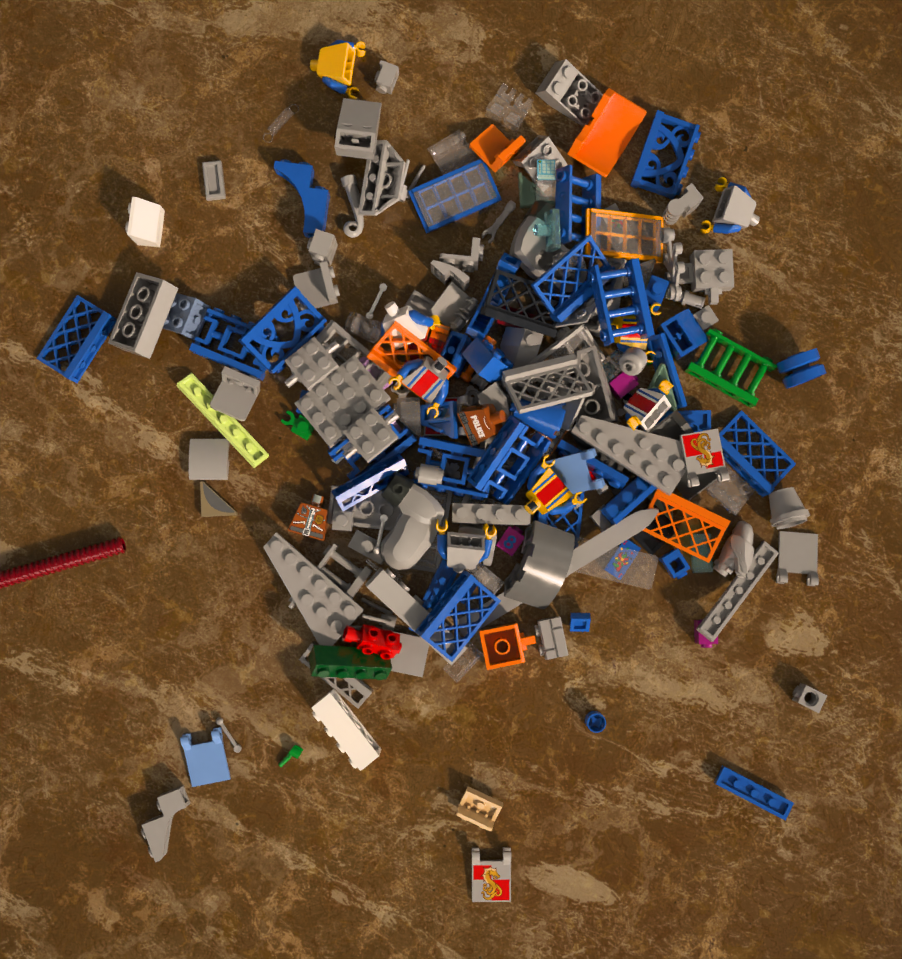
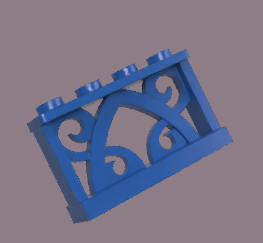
[630,110,701,200]
[238,286,327,374]

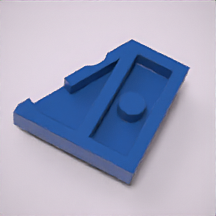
[420,401,458,439]

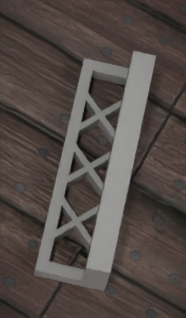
[299,641,373,709]

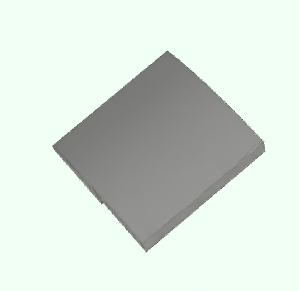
[430,260,470,291]
[189,439,230,480]

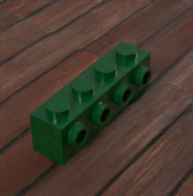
[309,645,392,680]

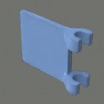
[546,448,605,494]
[180,727,231,787]

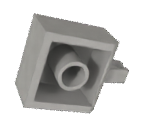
[689,249,734,305]

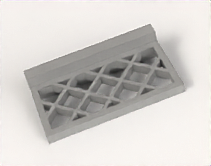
[501,354,593,414]

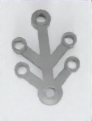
[660,227,685,301]

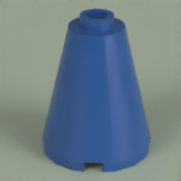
[509,398,566,439]

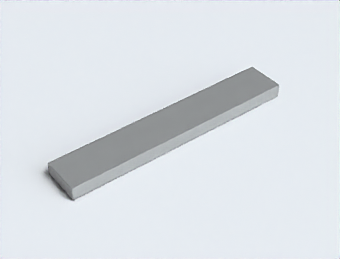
[696,541,779,642]

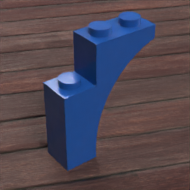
[274,159,330,238]
[465,253,522,341]

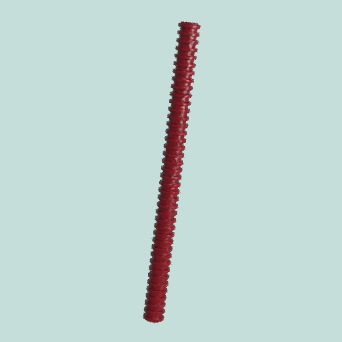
[0,536,126,589]

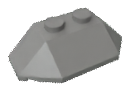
[358,140,406,216]

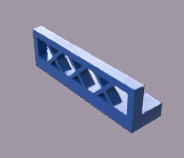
[331,453,410,512]
[599,476,656,525]

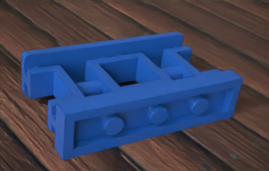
[189,307,280,381]
[327,403,417,480]
[467,415,551,505]
[412,436,491,500]

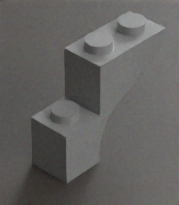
[141,785,190,862]

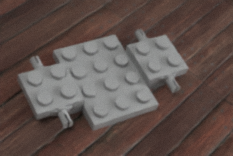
[284,337,399,463]

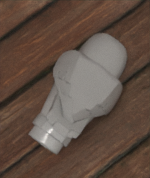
[713,521,754,579]

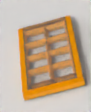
[585,208,663,263]

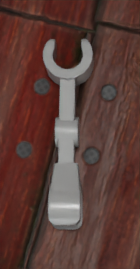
[482,200,516,243]

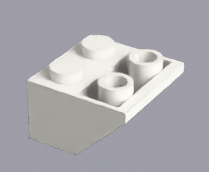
[125,197,165,247]

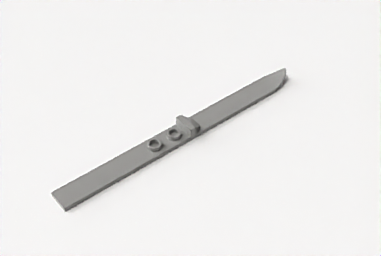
[457,508,659,637]

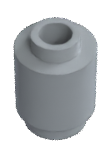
[415,464,444,486]

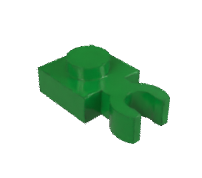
[281,411,315,441]

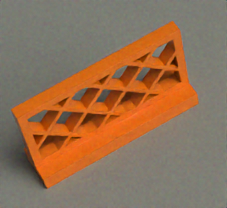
[367,321,457,403]
[642,489,730,563]

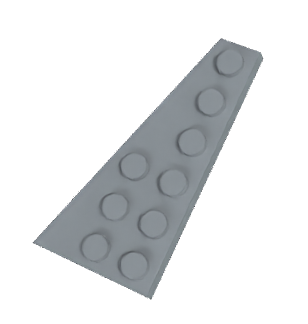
[263,532,364,646]

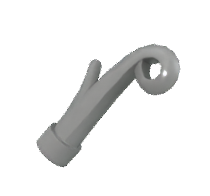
[341,175,364,238]

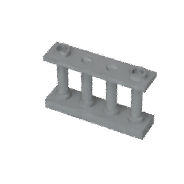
[288,543,373,609]

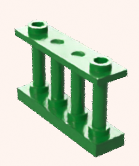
[684,329,777,408]

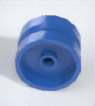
[776,348,827,389]

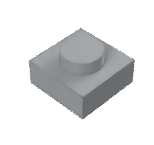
[679,263,693,284]
[693,305,719,331]
[332,510,354,531]

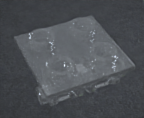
[427,130,478,179]
[705,465,755,515]

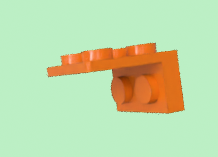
[469,124,526,173]

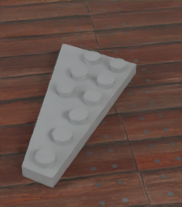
[571,415,686,496]

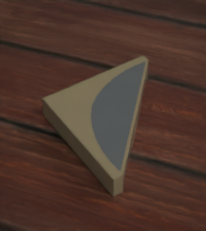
[200,481,238,517]

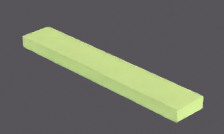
[176,373,269,468]

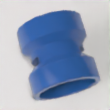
[585,711,606,733]

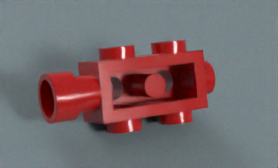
[342,624,402,660]

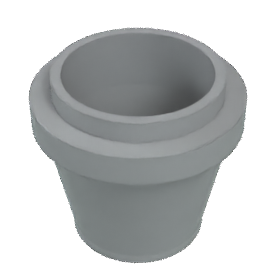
[768,487,810,529]

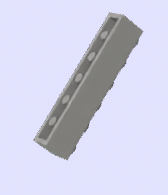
[365,568,467,666]

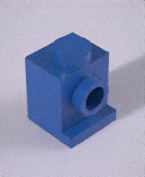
[658,548,690,579]

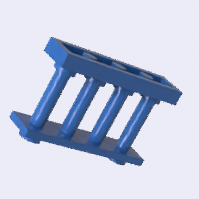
[555,165,601,253]
[588,258,655,346]

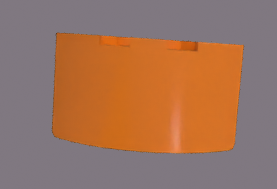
[568,88,647,177]

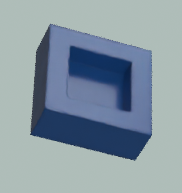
[569,613,591,632]

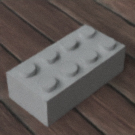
[108,272,178,359]

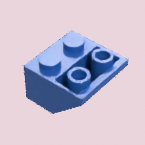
[656,308,709,360]
[462,337,514,383]

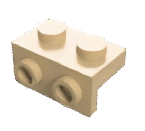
[456,786,503,831]

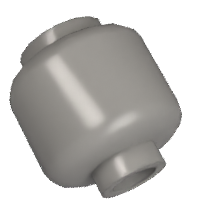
[619,347,647,376]

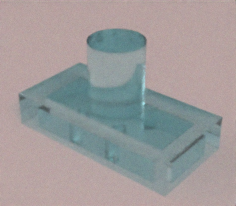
[533,209,561,252]
[690,534,713,573]

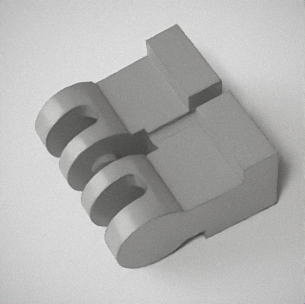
[662,183,703,225]

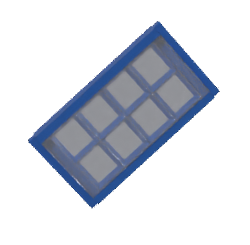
[408,159,502,234]

